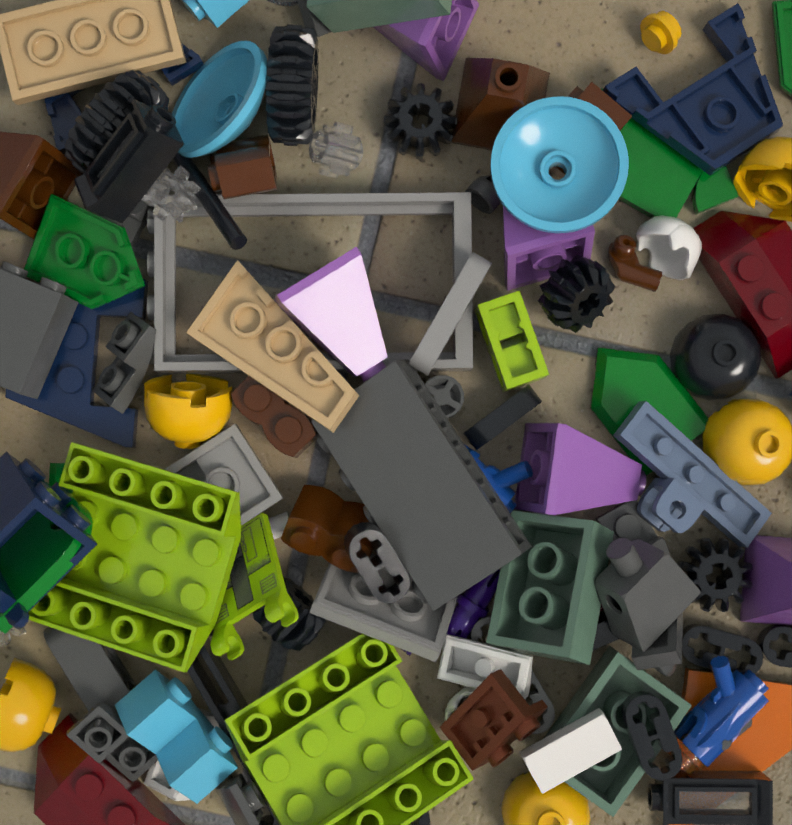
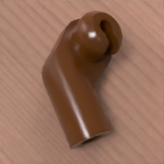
[608,235,662,292]

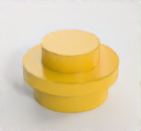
[640,11,682,54]

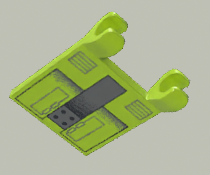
[210,513,299,661]

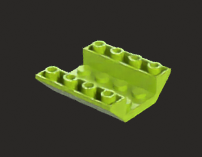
[28,442,241,673]
[224,634,474,825]

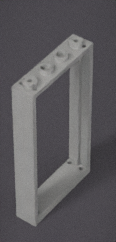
[147,192,473,374]

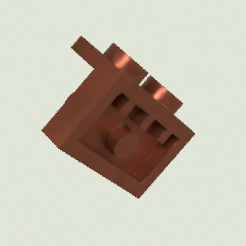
[440,669,548,771]

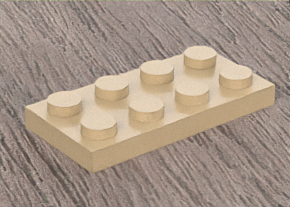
[0,0,187,105]

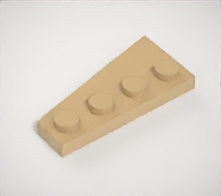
[186,260,359,433]

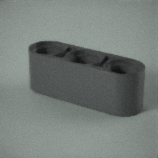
[43,627,137,711]

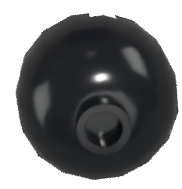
[670,314,762,401]

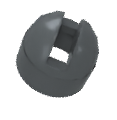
[465,175,501,214]

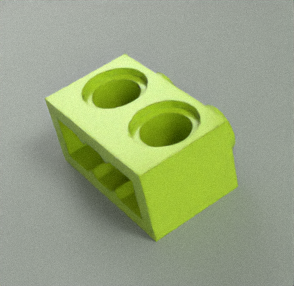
[474,290,549,392]

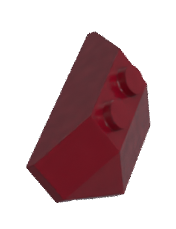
[693,211,792,379]
[34,713,185,825]

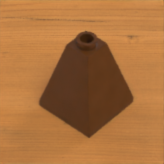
[451,58,550,150]
[0,132,82,240]

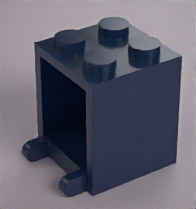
[0,451,97,629]

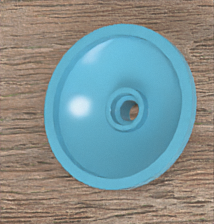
[172,41,267,158]
[490,96,629,233]

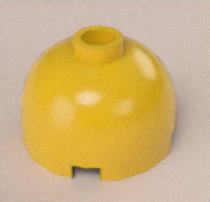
[733,137,792,222]
[144,374,233,449]
[703,399,792,485]
[0,658,62,752]
[501,772,590,825]

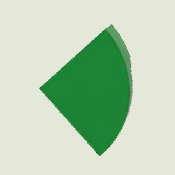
[692,166,738,215]

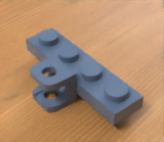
[613,401,772,548]

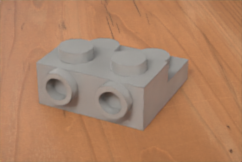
[164,424,284,526]

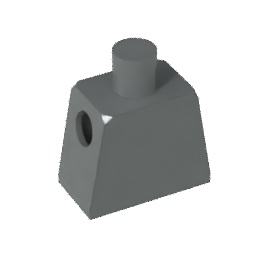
[595,538,701,652]

